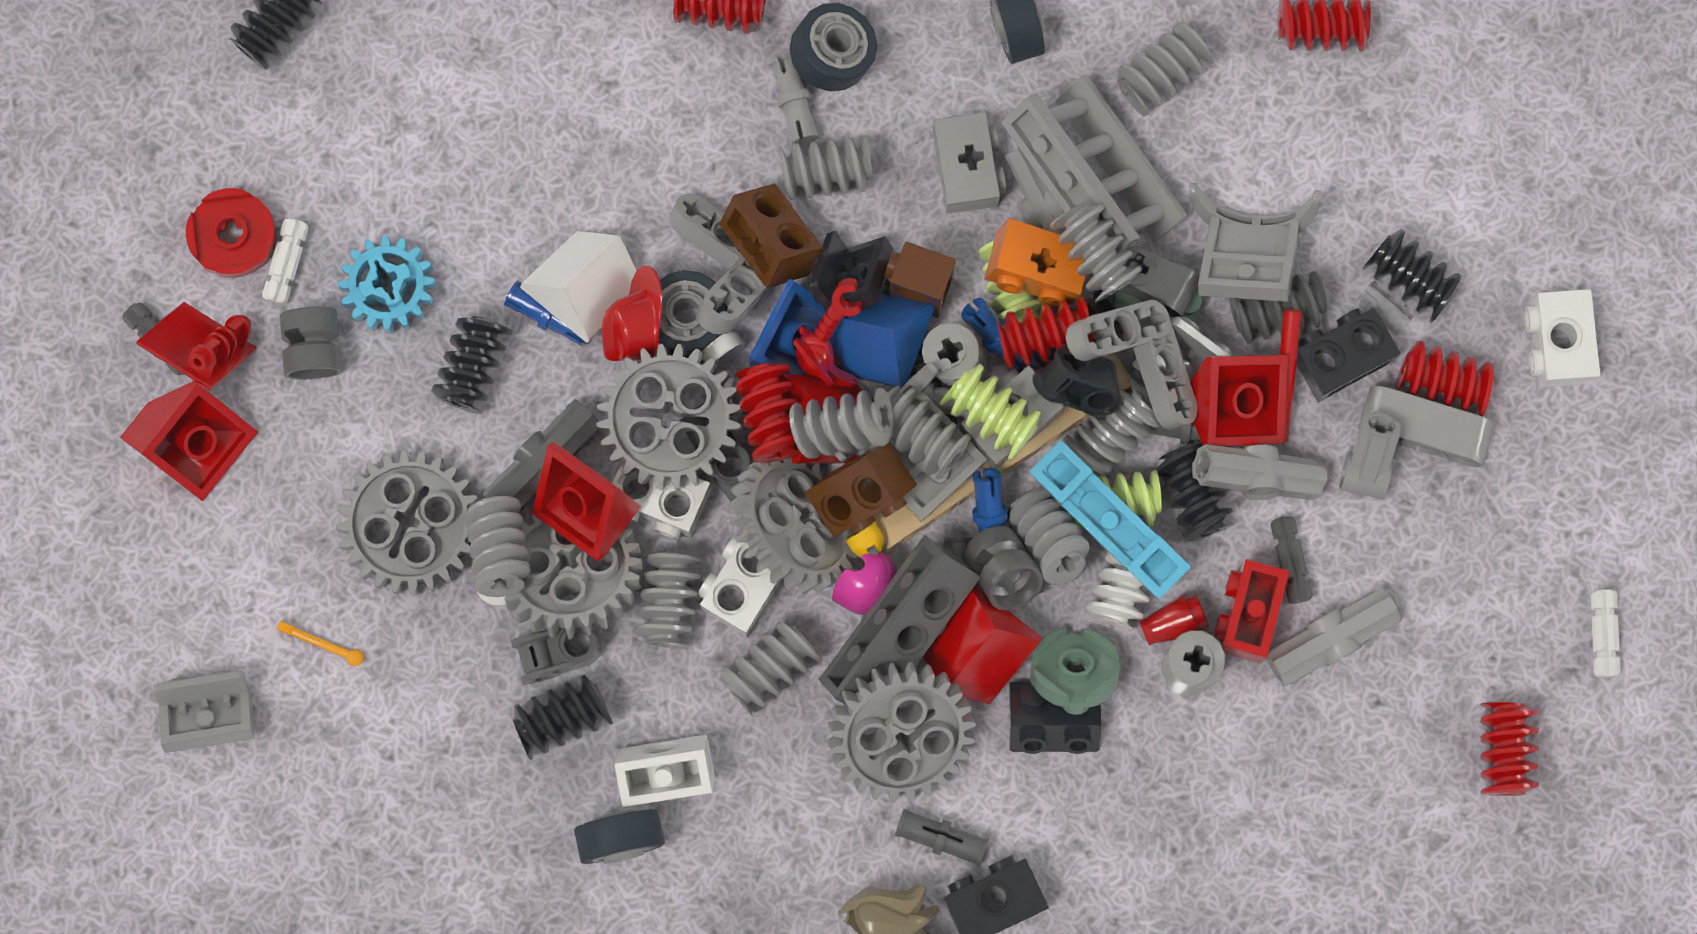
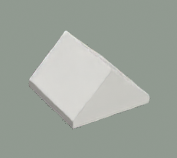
[520,231,637,343]

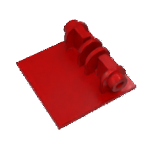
[136,302,257,390]

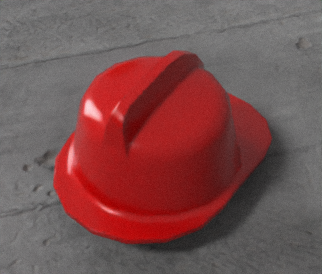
[601,265,663,364]

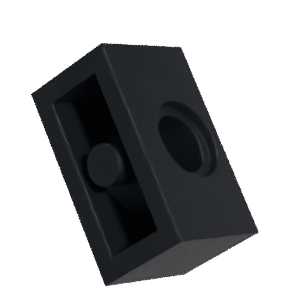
[942,855,1049,934]

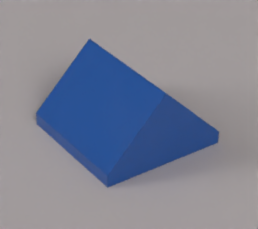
[749,279,826,375]
[823,293,935,388]

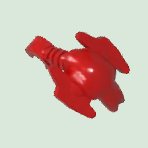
[793,278,863,388]

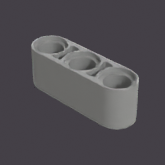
[1358,386,1494,467]

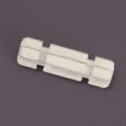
[262,218,309,304]
[1591,590,1620,678]

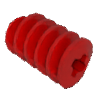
[673,0,766,34]
[1278,0,1371,52]
[997,297,1094,369]
[1395,341,1495,417]
[734,363,800,463]
[1480,702,1539,796]

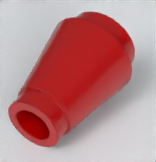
[1139,594,1209,646]

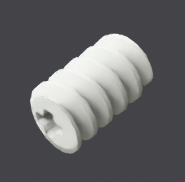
[1086,552,1150,631]

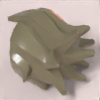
[838,883,940,934]

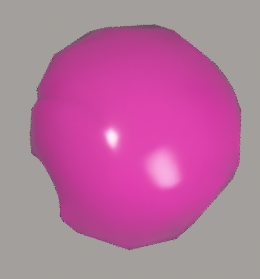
[832,551,898,615]

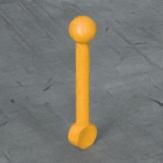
[276,621,364,667]

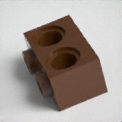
[720,183,823,288]
[884,241,956,318]
[804,442,917,537]

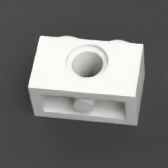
[1524,289,1600,388]
[614,734,715,807]

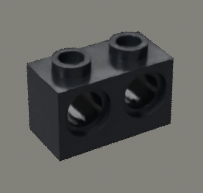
[1296,308,1401,403]

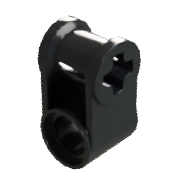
[1032,344,1121,417]

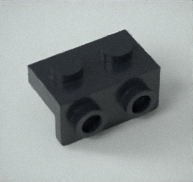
[810,231,894,312]
[1009,682,1102,754]

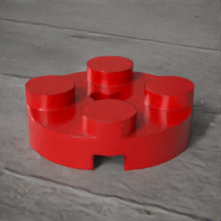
[185,188,276,278]

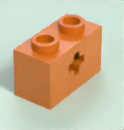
[984,218,1085,307]

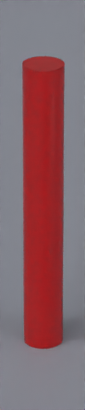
[1279,308,1302,442]

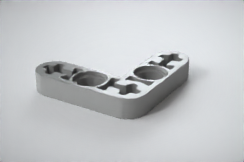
[669,194,772,335]
[1066,300,1197,430]

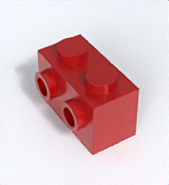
[1213,559,1289,664]

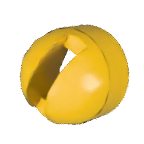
[845,522,885,558]

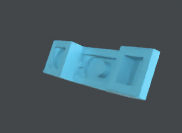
[1029,440,1191,599]

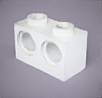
[612,459,711,540]
[698,535,783,637]

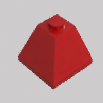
[119,381,258,502]

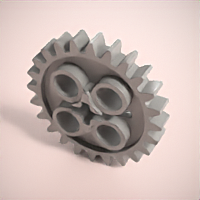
[596,344,743,490]
[336,450,479,596]
[729,458,857,594]
[504,515,644,639]
[828,662,976,803]

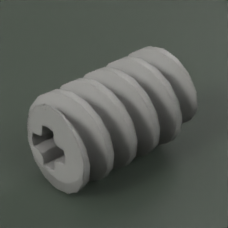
[1117,23,1214,117]
[780,135,873,200]
[1049,202,1142,303]
[922,323,990,388]
[1063,379,1161,475]
[887,386,971,480]
[789,388,893,459]
[1008,487,1090,585]
[465,496,530,597]
[634,552,703,650]
[720,621,822,717]
[1162,631,1225,696]

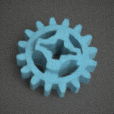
[338,236,436,334]

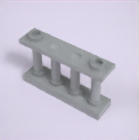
[1001,74,1188,252]

